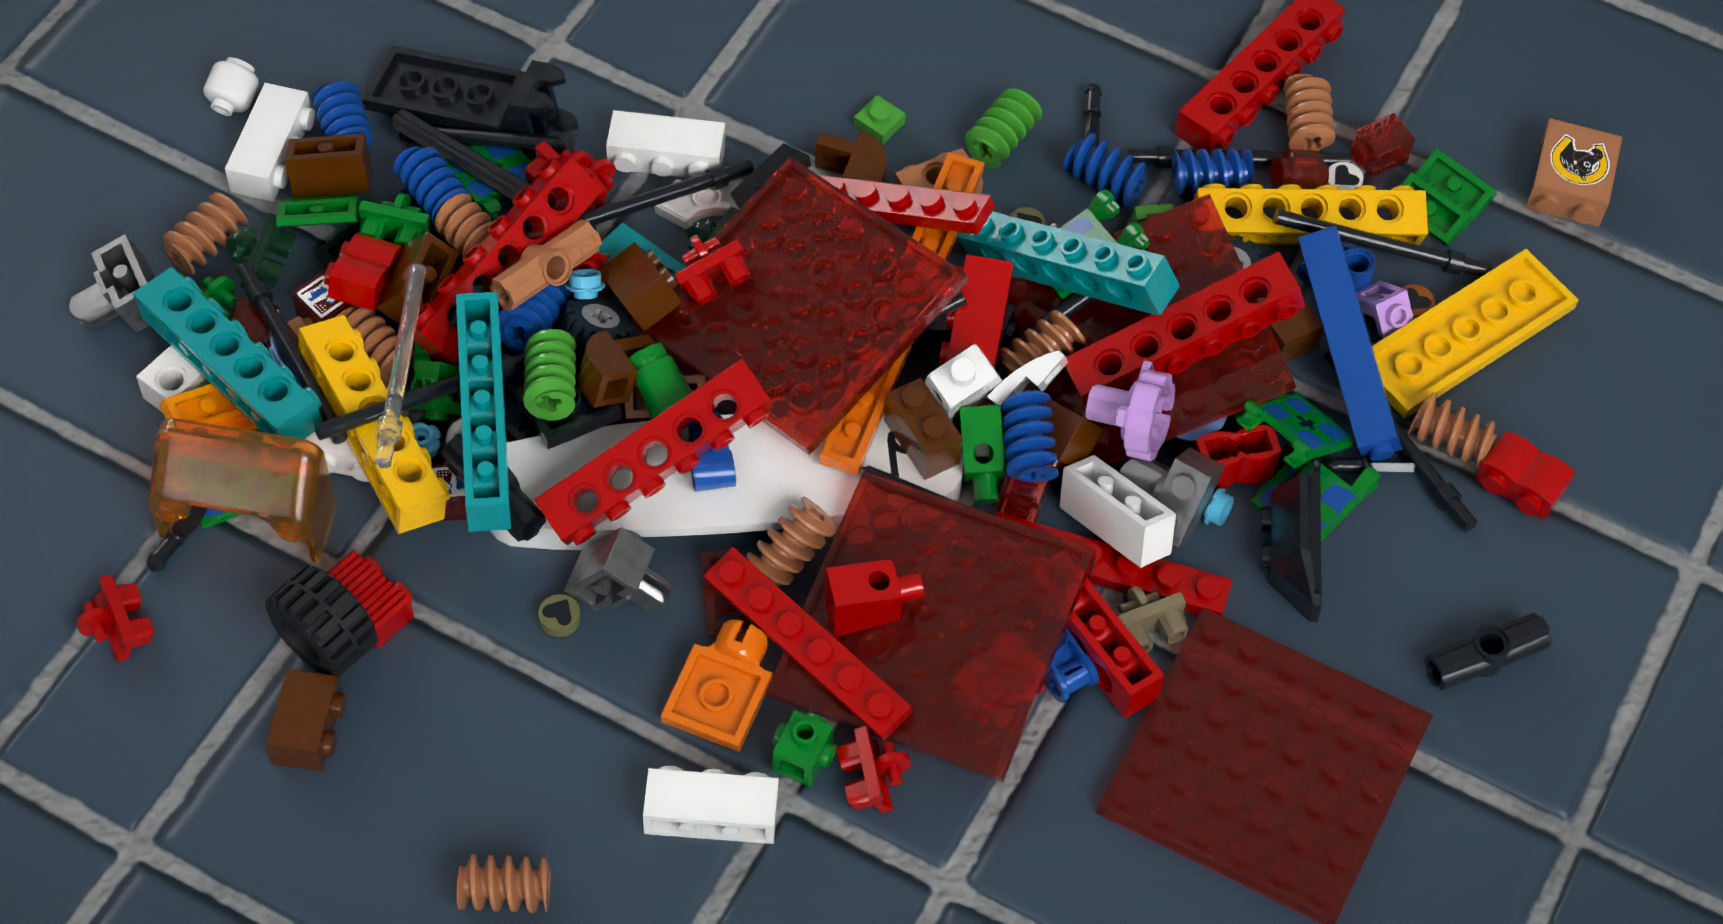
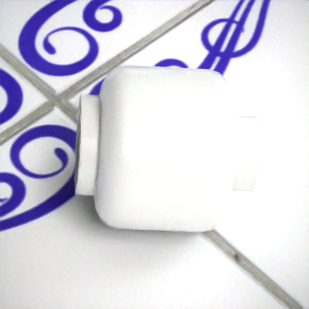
[203,57,259,116]

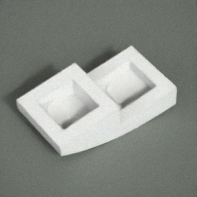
[987,350,1069,406]

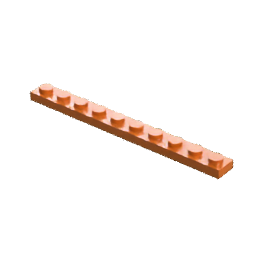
[820,152,985,476]

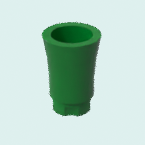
[629,343,693,430]

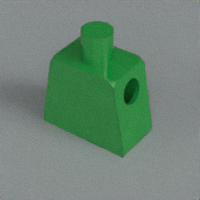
[960,405,1005,504]

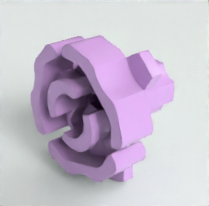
[1085,360,1175,462]

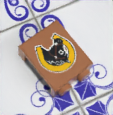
[1525,118,1623,227]

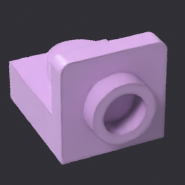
[1357,280,1414,338]

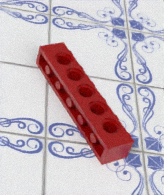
[1174,0,1346,150]
[406,157,603,365]
[1065,251,1305,408]
[534,359,773,546]

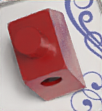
[825,559,924,637]

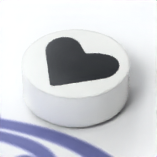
[1324,162,1364,190]

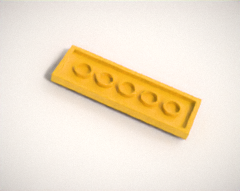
[1373,249,1579,419]

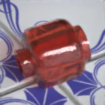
[1270,149,1329,189]

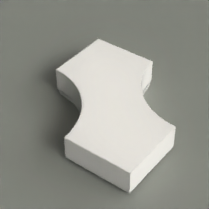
[654,178,743,229]

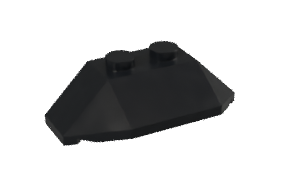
[1261,457,1322,622]

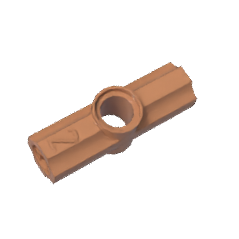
[489,219,602,311]

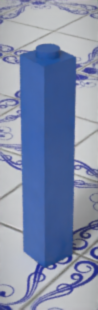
[1298,226,1403,461]

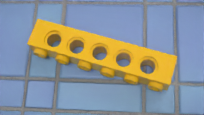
[1193,184,1428,245]
[298,315,450,534]

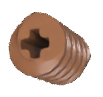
[1283,74,1336,152]
[162,192,249,276]
[435,193,507,267]
[336,307,415,387]
[998,310,1087,392]
[1407,392,1498,470]
[746,497,836,586]
[457,854,551,914]

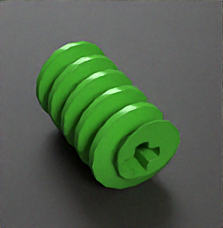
[964,88,1043,169]
[523,329,576,421]

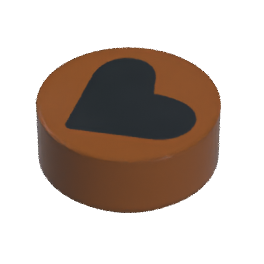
[1402,284,1435,319]

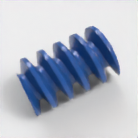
[311,81,374,148]
[1062,133,1146,208]
[393,146,472,226]
[1172,147,1254,197]
[499,281,573,353]
[1001,390,1059,482]

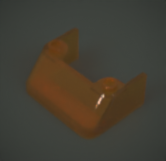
[148,418,337,563]

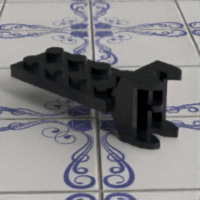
[362,46,579,157]

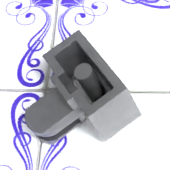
[69,234,155,333]
[1120,447,1225,548]
[564,527,673,613]

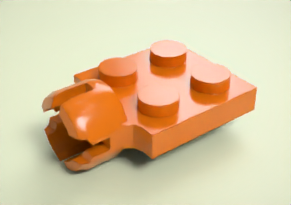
[660,619,773,752]

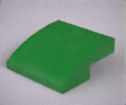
[1400,148,1497,246]
[276,194,361,227]

